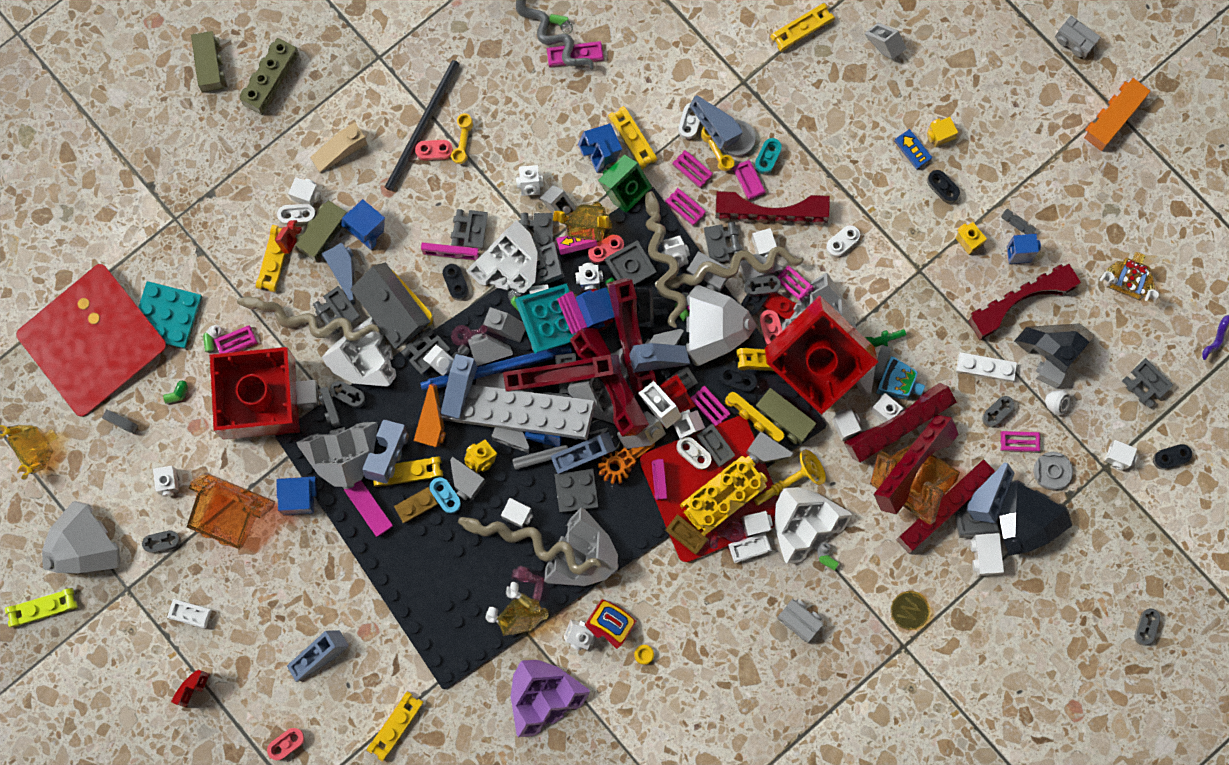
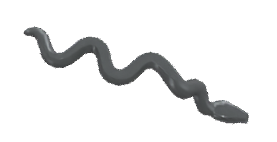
[516,0,594,70]

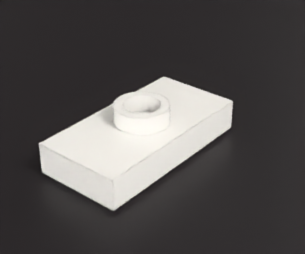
[728,532,772,564]
[167,599,212,629]

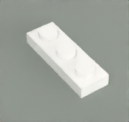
[956,352,1017,383]

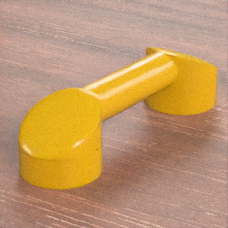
[451,113,473,164]
[701,127,734,171]

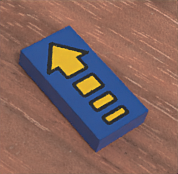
[894,129,932,170]

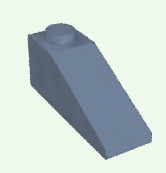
[689,95,743,150]
[322,243,356,305]
[629,343,690,373]
[441,354,478,420]
[551,432,616,474]
[967,463,1015,523]
[287,630,349,682]

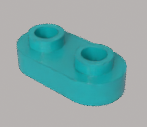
[755,138,782,174]

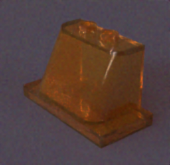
[870,444,960,525]
[186,472,275,550]

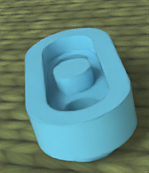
[430,477,461,514]

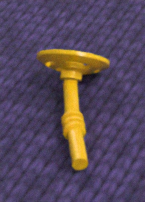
[754,449,826,505]

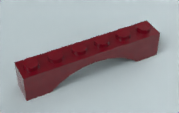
[715,191,830,225]
[968,264,1081,340]
[607,278,657,397]
[570,328,649,437]
[503,354,622,391]
[844,383,957,463]
[873,415,959,515]
[896,459,996,554]

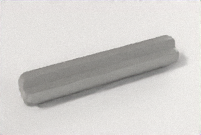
[513,445,568,469]

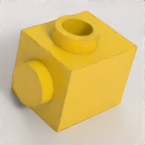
[927,117,958,147]
[955,222,987,255]

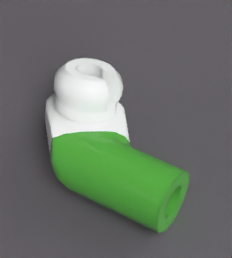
[203,325,221,353]

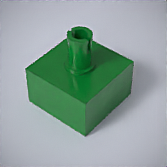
[598,155,652,212]

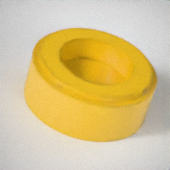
[634,645,654,665]

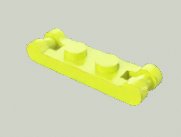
[4,588,78,628]

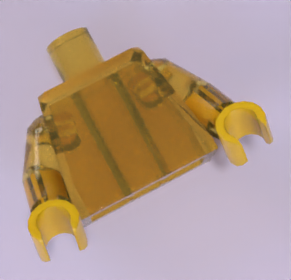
[553,201,613,241]
[0,425,59,480]

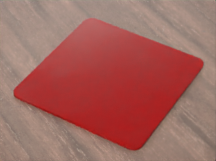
[16,264,166,417]
[640,416,779,562]

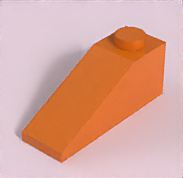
[414,384,446,447]

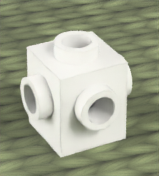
[516,165,543,196]
[661,236,690,268]
[576,263,603,291]
[564,619,596,650]

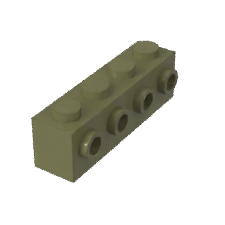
[240,37,299,115]

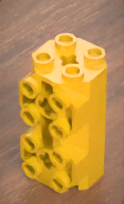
[680,456,768,536]

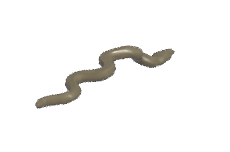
[645,191,687,328]
[655,247,804,289]
[237,296,380,341]
[458,517,602,575]

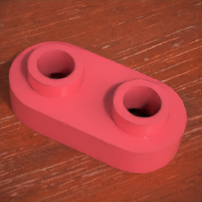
[415,140,453,161]
[588,235,624,264]
[759,310,782,345]
[267,728,305,761]

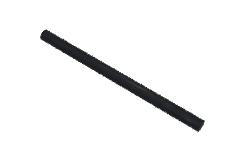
[384,60,460,191]

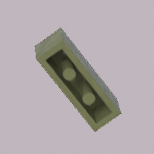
[191,31,226,93]
[296,200,347,262]
[755,388,816,445]

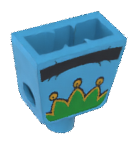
[876,356,925,400]

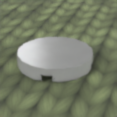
[722,120,756,157]
[1033,451,1073,491]

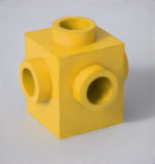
[464,440,497,473]

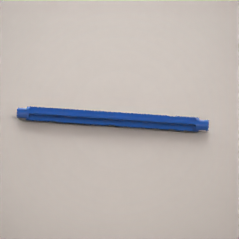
[420,345,572,391]

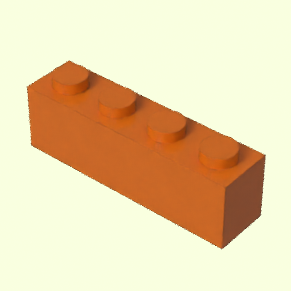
[1084,78,1151,151]

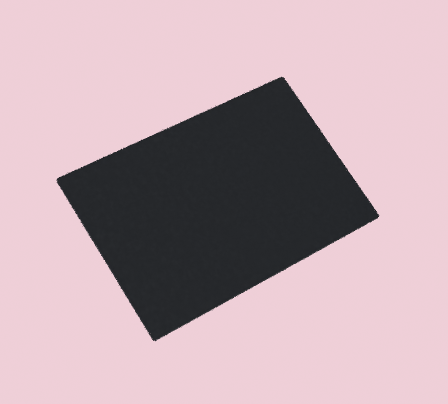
[275,187,827,689]

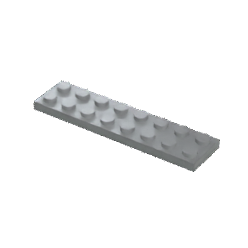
[442,385,596,440]

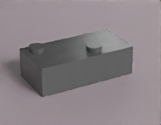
[350,262,431,349]

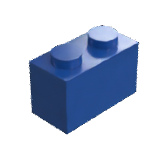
[1006,234,1041,264]

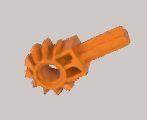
[598,443,655,484]

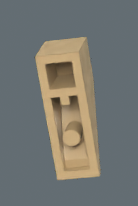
[310,122,368,173]

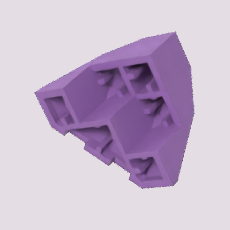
[511,660,590,737]

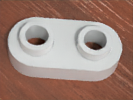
[678,103,700,139]
[277,204,316,225]
[826,225,860,257]
[676,437,711,470]

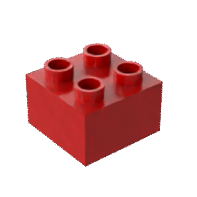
[765,296,878,415]
[209,347,300,440]

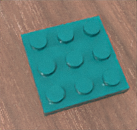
[138,281,202,350]
[515,284,576,354]

